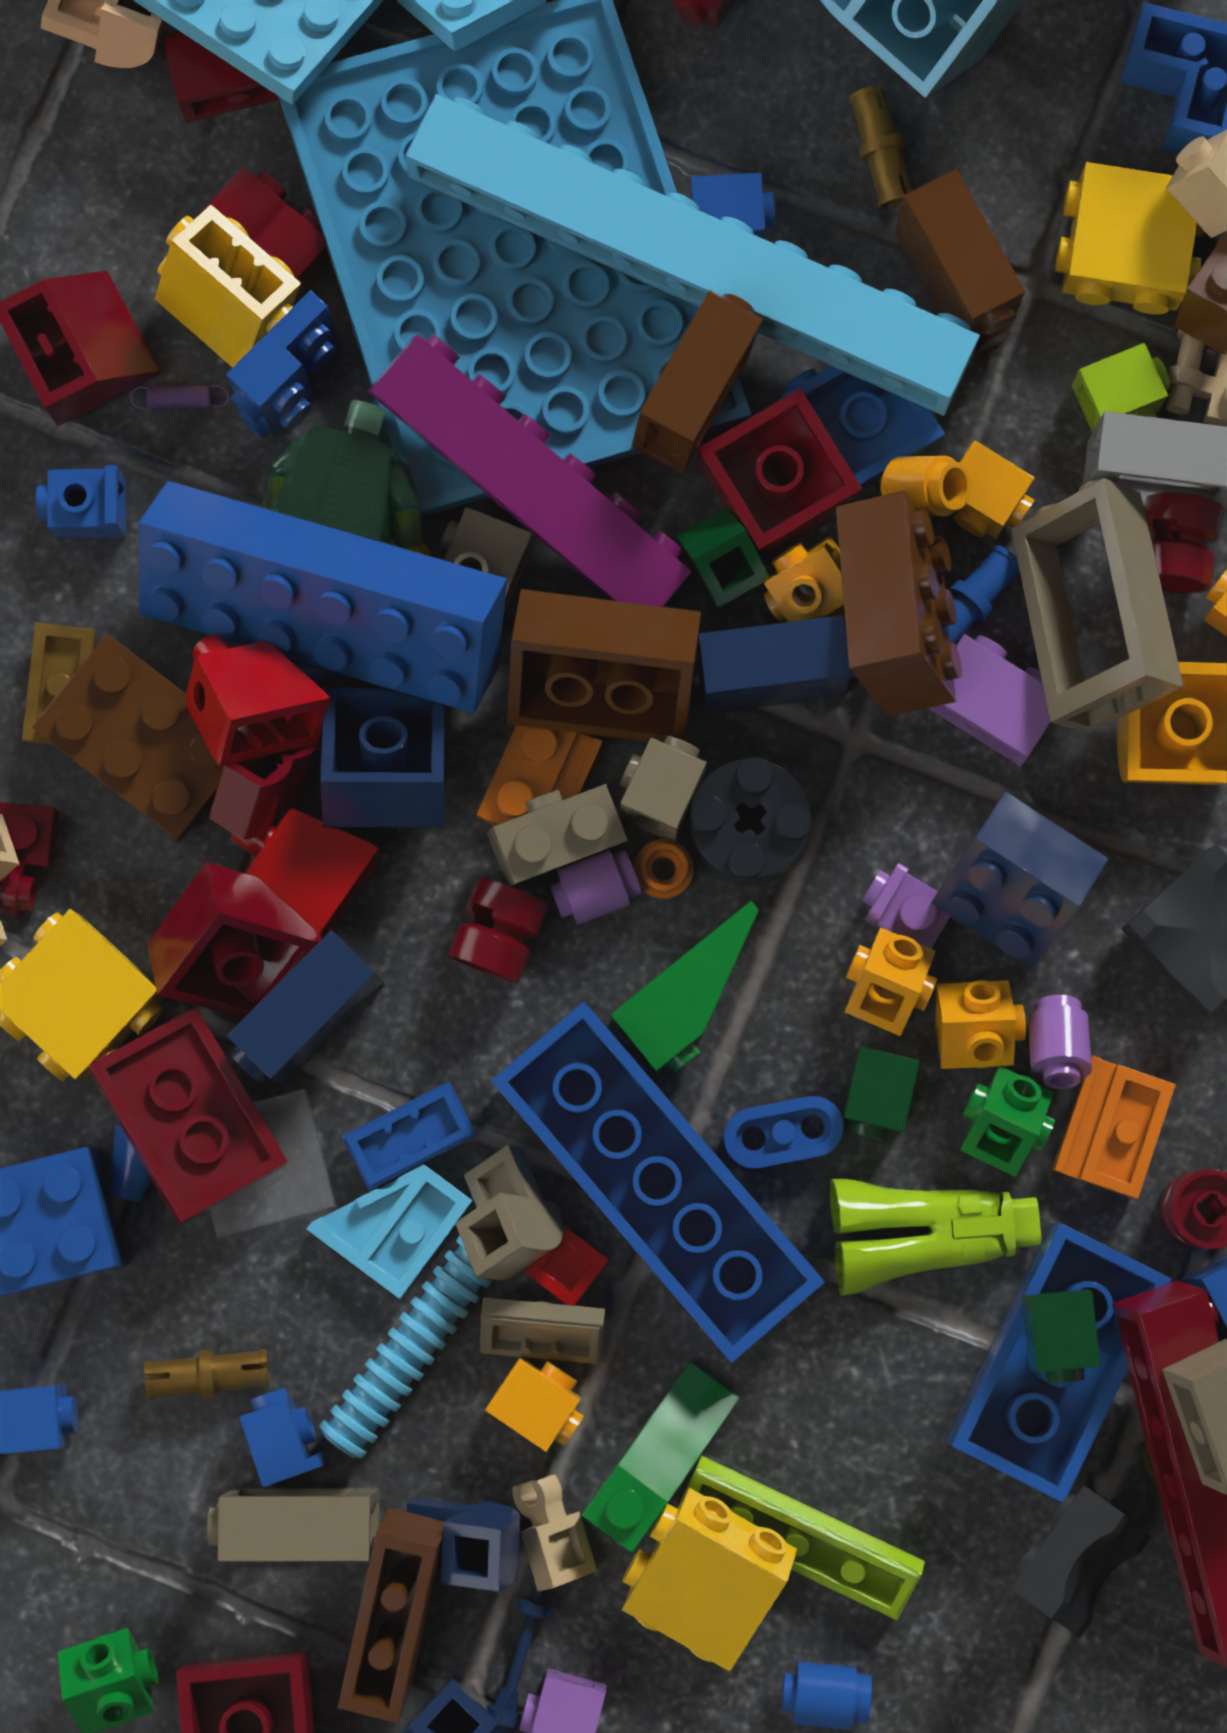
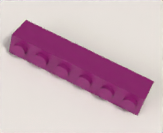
[367,334,692,607]

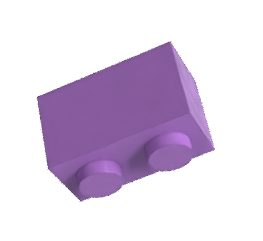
[928,634,1050,767]

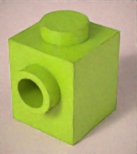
[1071,343,1170,433]

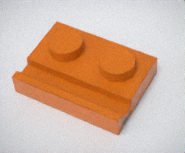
[476,725,603,826]
[1051,1055,1176,1199]

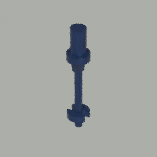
[486,1583,553,1733]

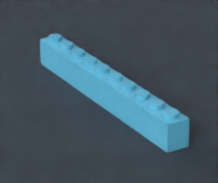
[405,94,980,416]

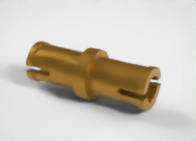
[849,85,912,210]
[144,1349,270,1400]

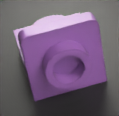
[862,863,950,949]

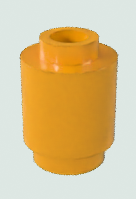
[881,456,971,516]

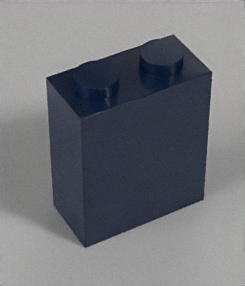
[696,615,856,714]
[227,930,385,1085]

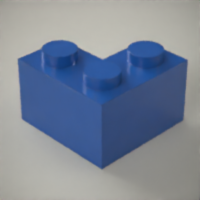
[1119,2,1227,155]

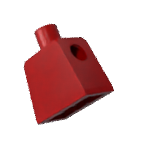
[185,634,330,766]
[231,808,384,939]

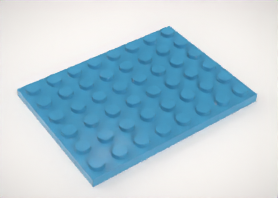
[278,0,751,519]

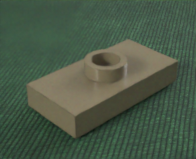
[480,1298,605,1364]

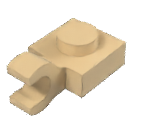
[512,1474,597,1591]

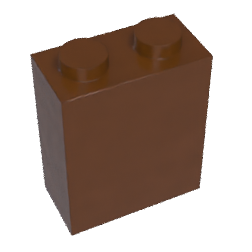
[894,169,1025,351]

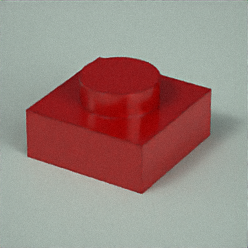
[524,1225,609,1306]

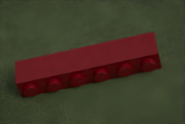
[1112,1280,1227,1668]

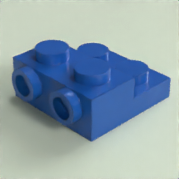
[226,290,339,439]
[782,366,945,488]

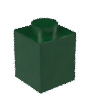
[675,506,770,608]
[842,1046,920,1142]
[1022,1290,1100,1383]

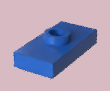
[341,1081,477,1191]

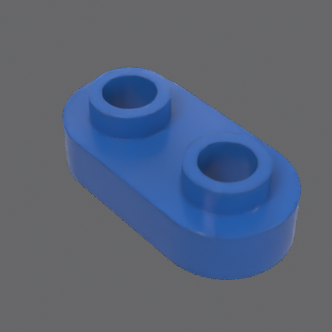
[723,1096,844,1169]

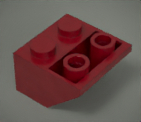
[0,271,161,427]

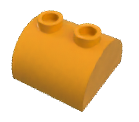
[1117,662,1227,785]

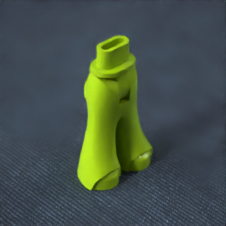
[830,1179,1041,1296]

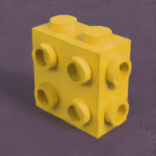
[1054,162,1205,315]
[154,205,301,368]
[0,909,164,1083]
[622,1488,797,1672]

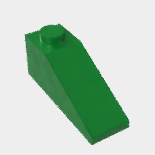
[610,901,759,1075]
[582,1361,739,1553]

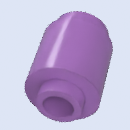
[549,849,642,925]
[1028,995,1092,1089]

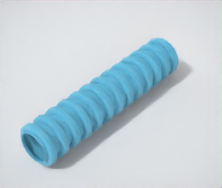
[319,1235,492,1459]

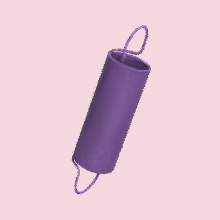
[130,385,229,409]

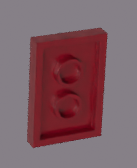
[88,1007,288,1227]

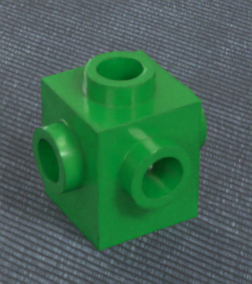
[960,1066,1055,1177]
[57,1628,159,1733]

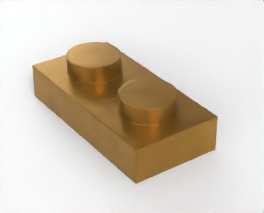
[22,622,96,745]

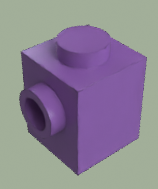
[519,1668,607,1733]

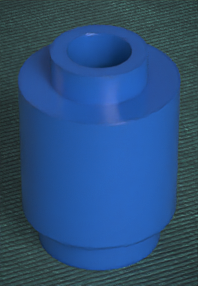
[781,1661,872,1730]

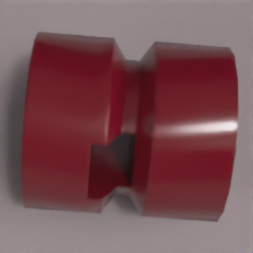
[1144,492,1223,594]
[447,877,550,984]
[1158,1169,1227,1249]

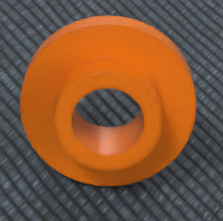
[634,839,694,899]

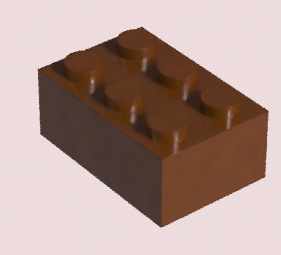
[836,490,962,717]
[507,589,701,743]
[32,633,223,841]

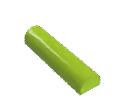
[677,1455,925,1620]

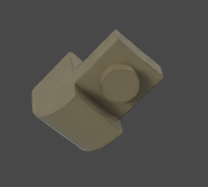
[455,1145,563,1280]

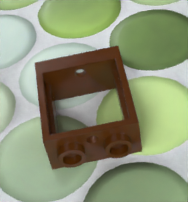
[631,290,763,475]

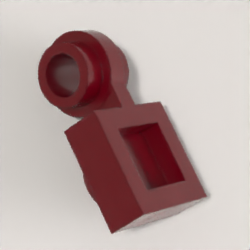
[0,802,59,917]

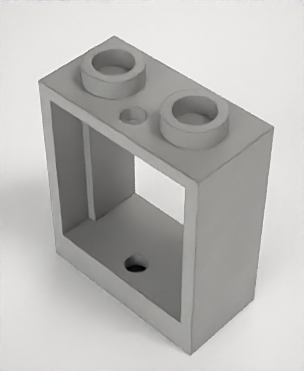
[1082,411,1227,514]

